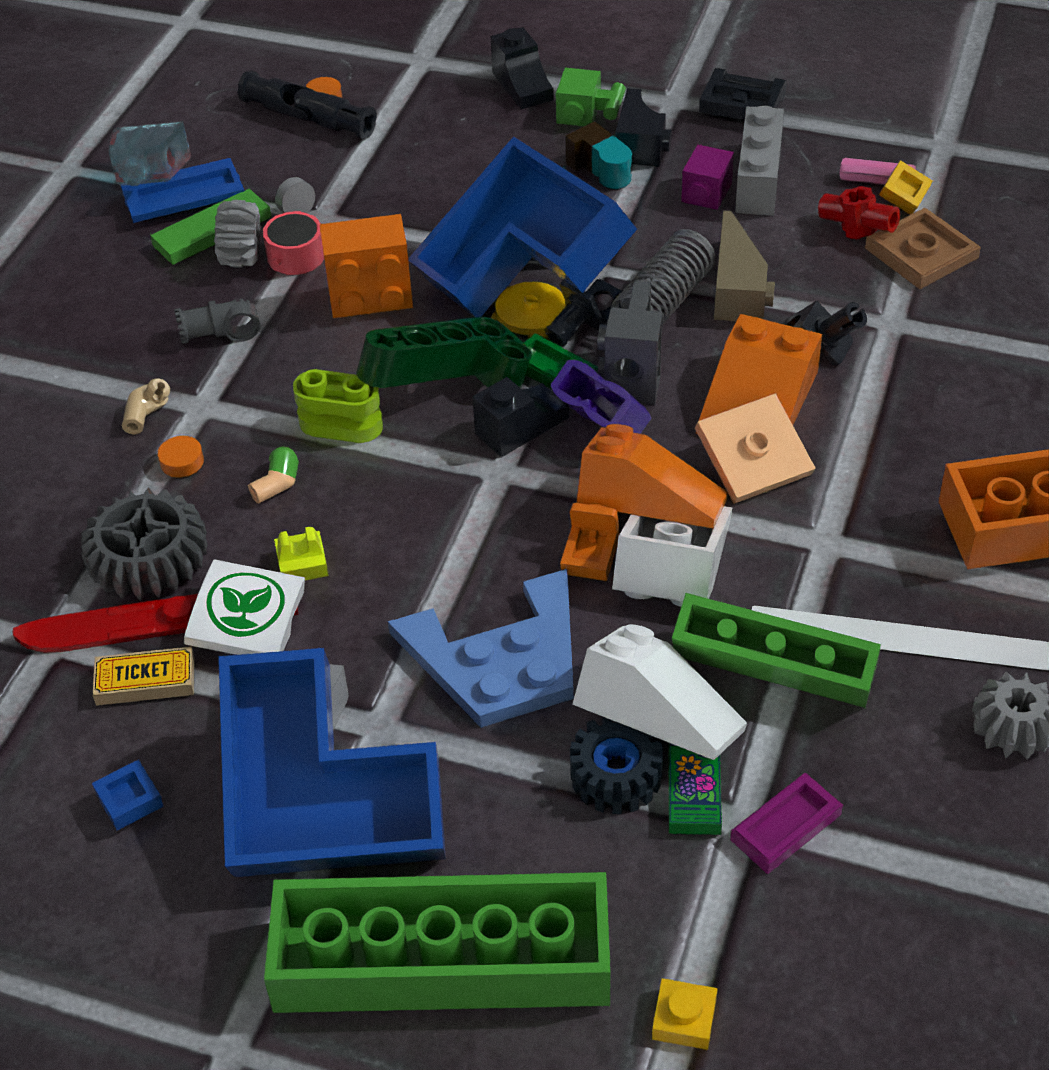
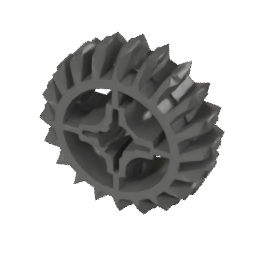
[81,487,208,600]

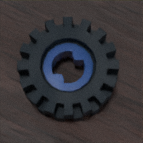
[570,716,663,814]

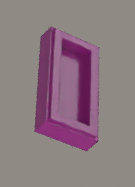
[730,773,843,874]

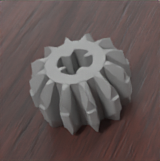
[214,200,261,268]
[972,672,1049,760]

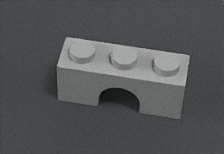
[735,106,784,216]

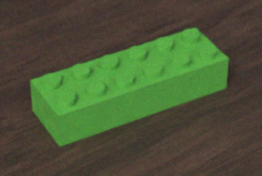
[264,872,610,1013]

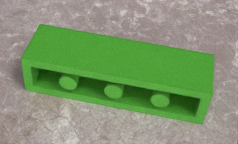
[672,593,881,708]

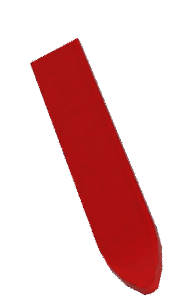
[12,594,299,653]

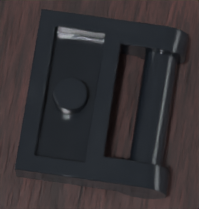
[699,68,787,120]

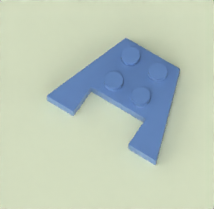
[388,569,574,728]

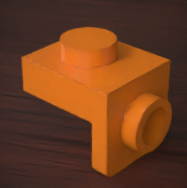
[560,503,620,581]

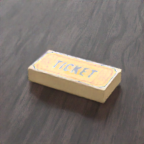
[93,646,194,706]

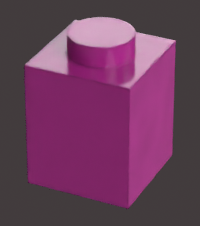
[681,144,734,210]

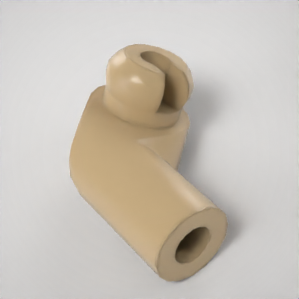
[122,378,170,435]

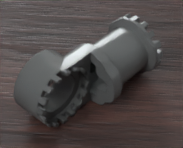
[174,299,260,344]

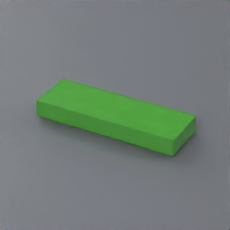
[150,189,271,265]

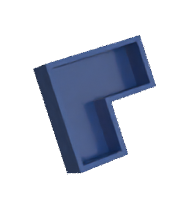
[408,136,637,317]
[218,648,446,877]

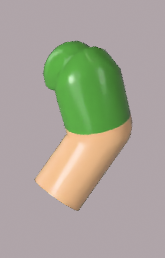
[248,446,299,504]

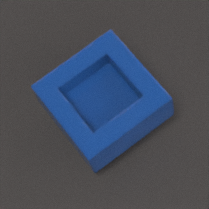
[92,759,164,830]

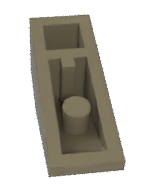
[714,210,775,321]

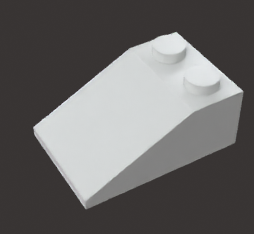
[612,506,732,607]
[572,624,747,760]

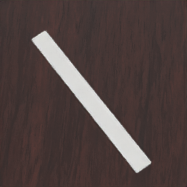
[752,606,1049,671]

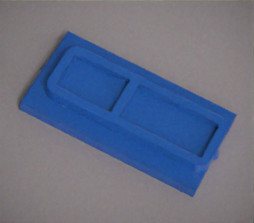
[120,158,245,223]

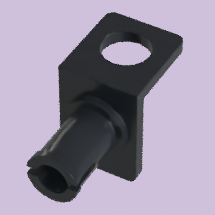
[544,279,622,347]
[783,301,867,366]

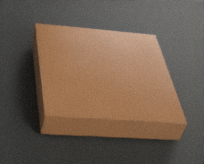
[865,208,981,289]

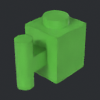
[556,67,626,126]

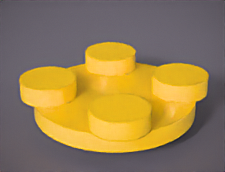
[491,282,566,341]

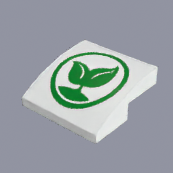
[184,559,305,655]

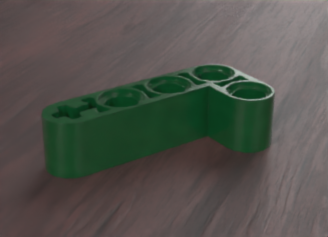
[356,317,532,388]

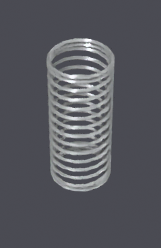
[611,229,716,325]

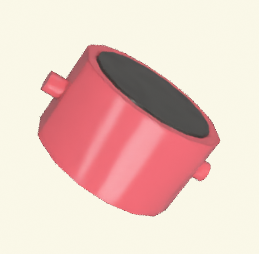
[263,211,324,275]

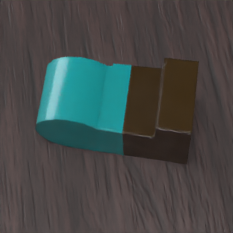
[565,121,632,189]

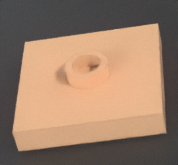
[695,393,816,504]

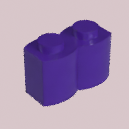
[550,360,651,434]

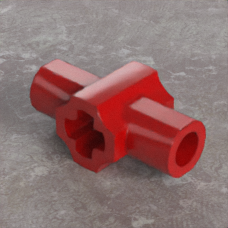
[818,186,900,239]

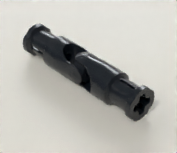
[237,70,377,139]

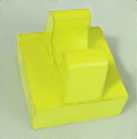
[274,527,329,581]

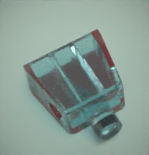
[108,121,191,186]

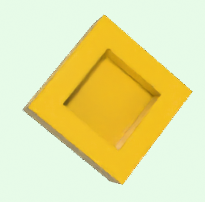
[879,160,933,215]
[652,978,717,1050]

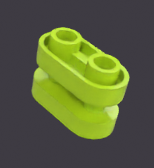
[293,369,383,443]

